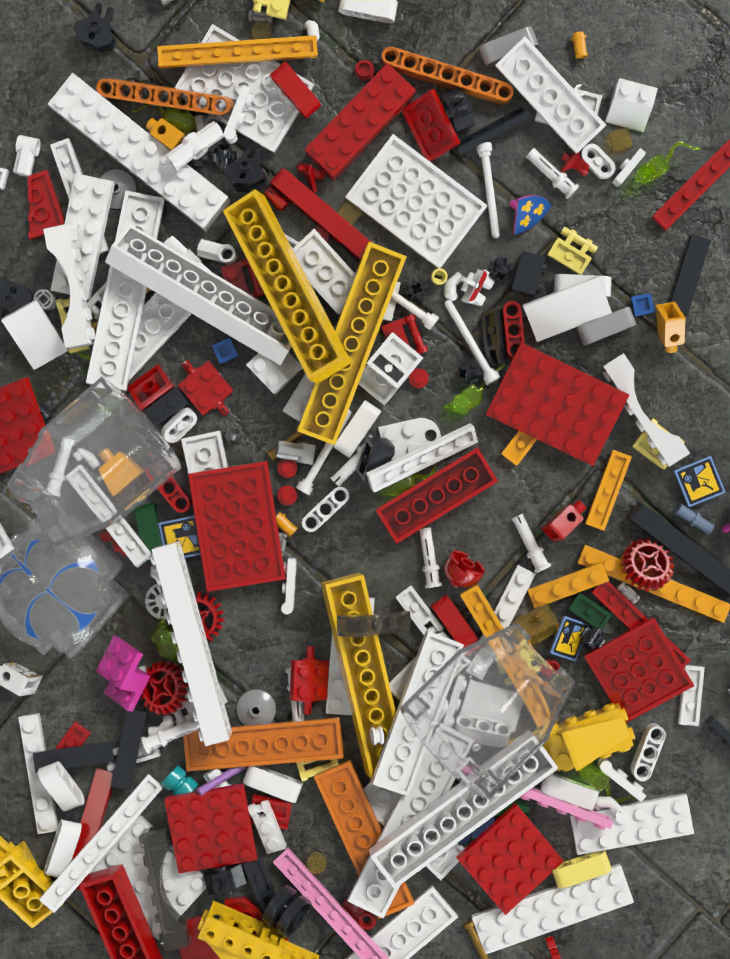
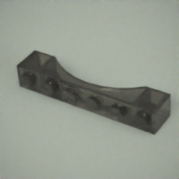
[139,824,191,951]

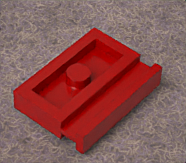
[250,794,292,830]

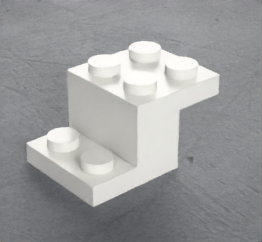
[358,332,423,406]

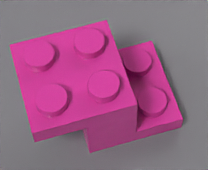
[96,636,150,712]

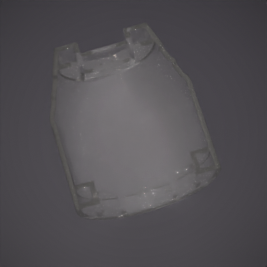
[6,376,181,548]
[400,623,575,799]

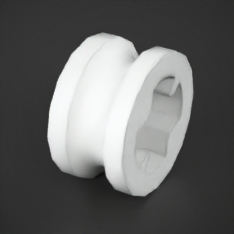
[370,726,384,746]

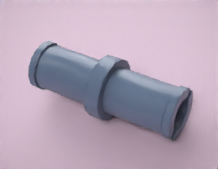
[674,503,715,535]

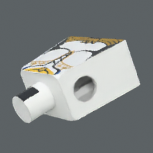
[0,662,43,696]

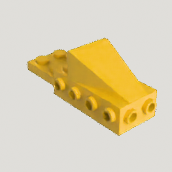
[507,703,635,772]
[0,836,63,928]
[197,900,319,959]

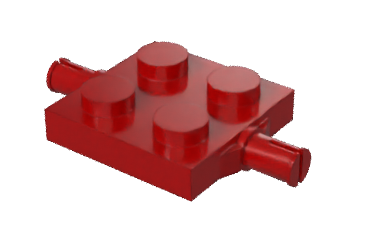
[178,360,234,417]
[289,646,329,715]

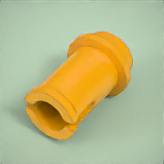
[571,32,588,59]
[276,513,298,537]

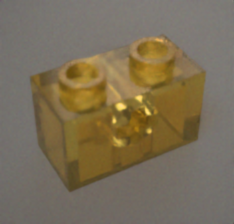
[512,603,560,649]

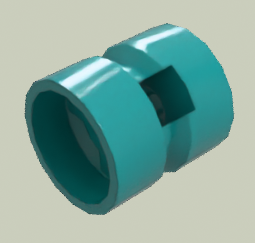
[161,765,198,795]

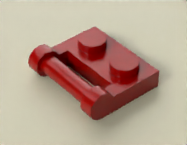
[221,259,265,299]
[381,314,428,355]

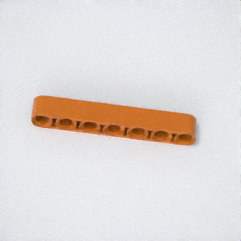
[382,47,513,106]
[96,78,234,115]

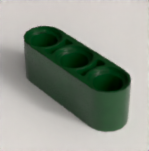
[134,503,163,562]

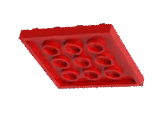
[0,377,55,474]
[584,616,695,723]
[164,783,257,874]
[456,803,564,915]

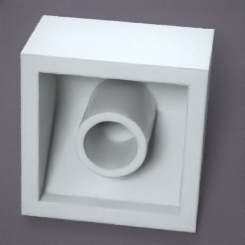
[605,78,658,133]
[246,352,303,395]

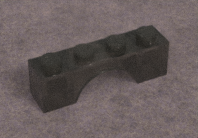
[337,610,411,638]

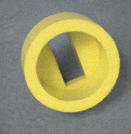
[431,269,448,285]

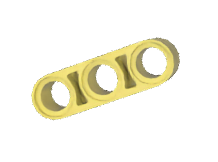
[552,850,612,889]

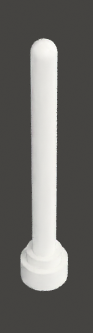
[476,142,500,239]
[356,270,439,330]
[445,300,501,385]
[296,410,351,495]

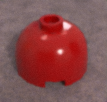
[444,550,485,588]

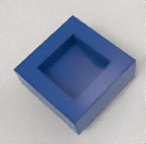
[630,293,655,317]
[212,338,238,364]

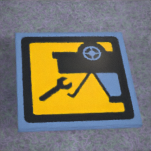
[674,456,726,507]
[158,515,201,558]
[549,616,590,661]

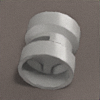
[33,289,57,311]

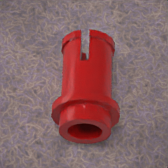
[264,186,289,211]

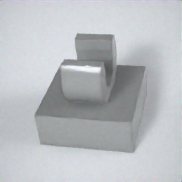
[195,115,218,132]

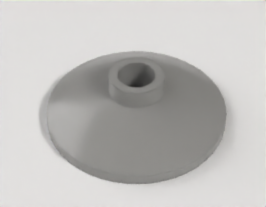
[100,170,136,209]
[237,689,276,725]

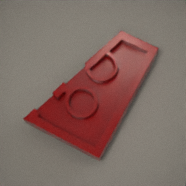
[28,170,65,240]

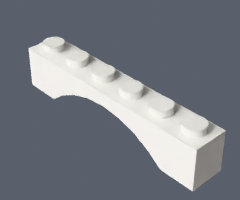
[43,224,95,349]
[603,353,690,467]

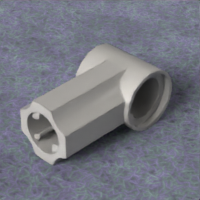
[275,440,316,465]

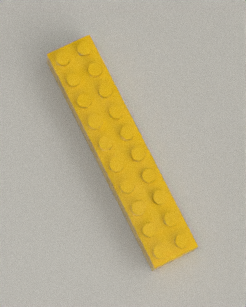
[223,189,351,384]
[296,242,407,445]
[321,573,396,779]

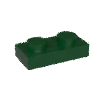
[568,592,612,630]

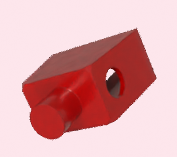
[540,500,586,542]

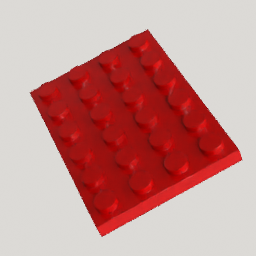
[486,342,629,466]
[188,461,286,592]

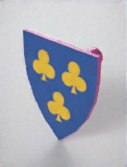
[509,195,552,235]

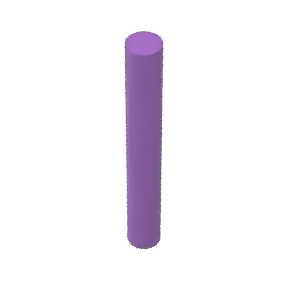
[197,766,248,796]

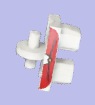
[460,269,495,306]

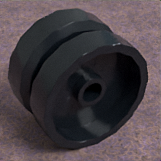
[262,885,312,939]

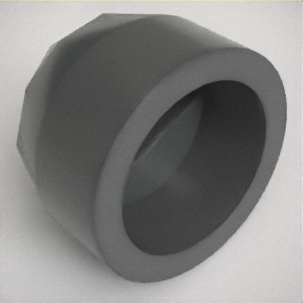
[225,427,242,443]

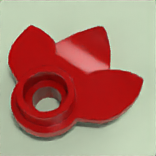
[343,899,377,930]

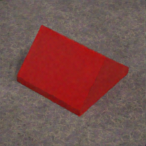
[127,364,175,412]

